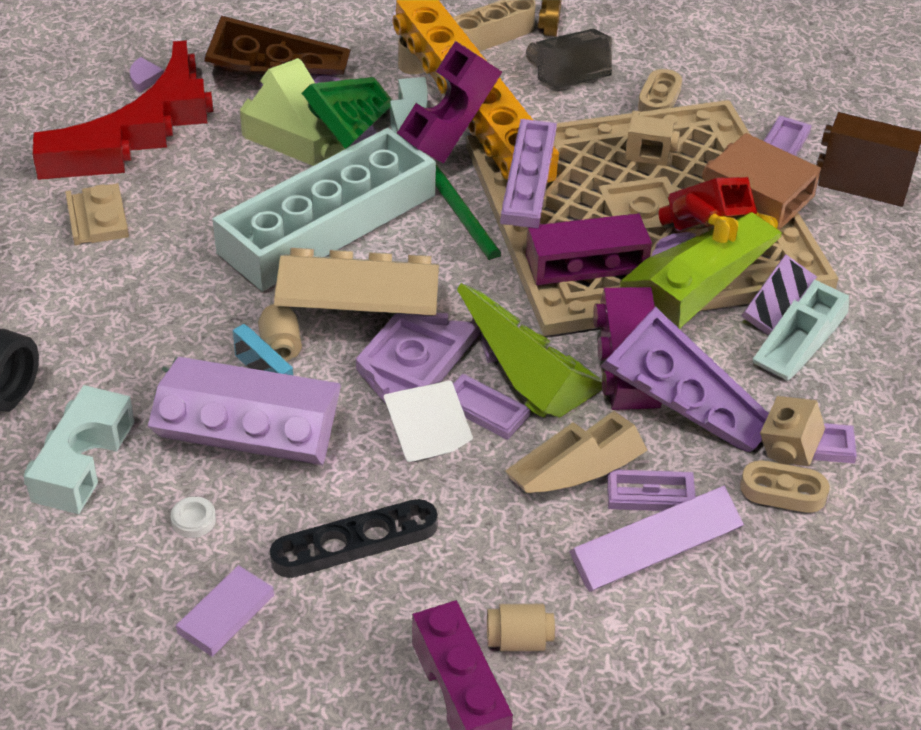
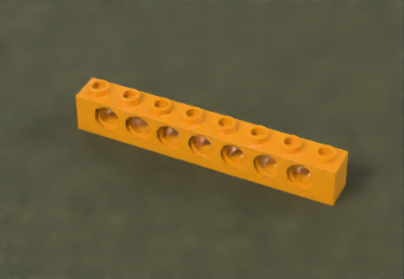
[392,0,559,183]

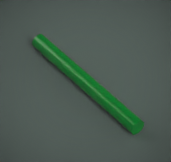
[435,165,501,260]

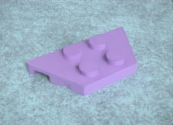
[356,313,480,404]

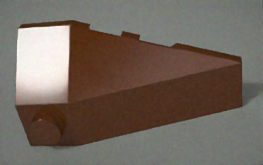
[204,15,351,75]

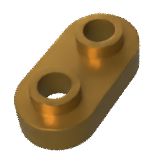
[538,0,562,37]

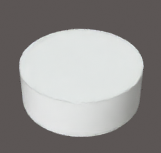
[170,497,216,538]

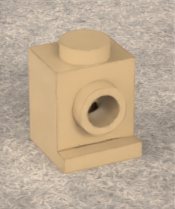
[625,111,680,166]

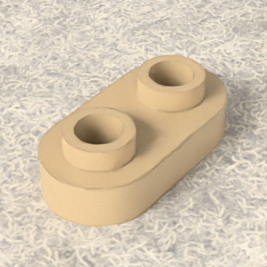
[638,69,682,112]
[740,460,830,513]

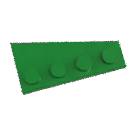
[301,77,392,149]

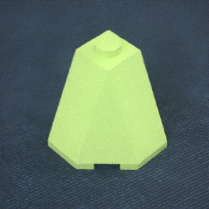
[240,58,345,166]

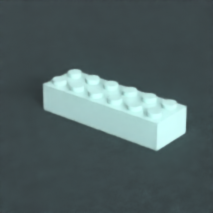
[212,127,436,292]

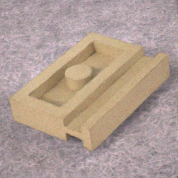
[65,183,129,246]

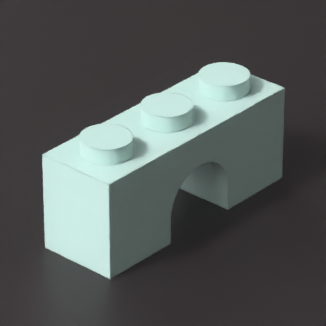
[24,385,135,514]

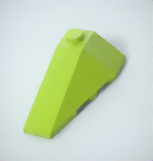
[620,212,782,329]
[457,283,602,418]

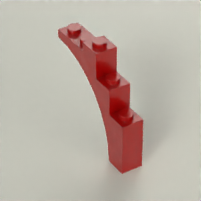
[32,40,214,180]

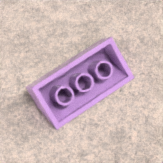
[148,357,341,465]

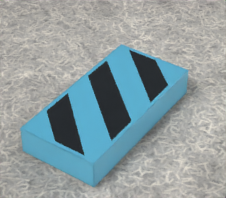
[232,324,294,376]

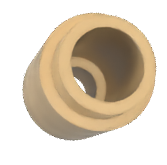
[258,304,302,361]
[487,603,555,652]

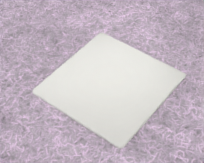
[384,381,473,462]

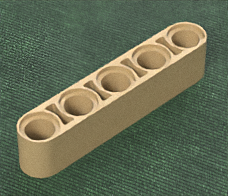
[398,0,536,74]

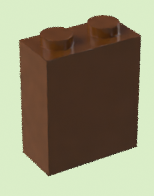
[816,112,921,207]

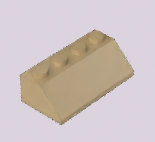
[274,248,439,315]

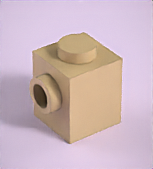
[760,396,825,466]

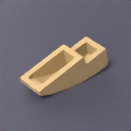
[505,411,648,493]

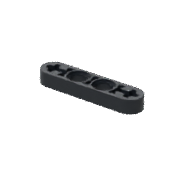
[270,499,438,578]

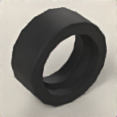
[0,328,39,412]

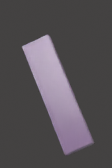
[500,119,557,229]
[569,485,744,592]

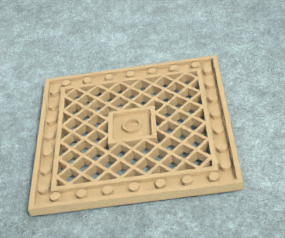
[466,100,839,336]

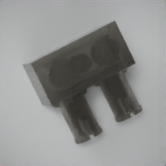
[526,28,612,91]

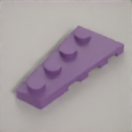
[601,307,769,452]

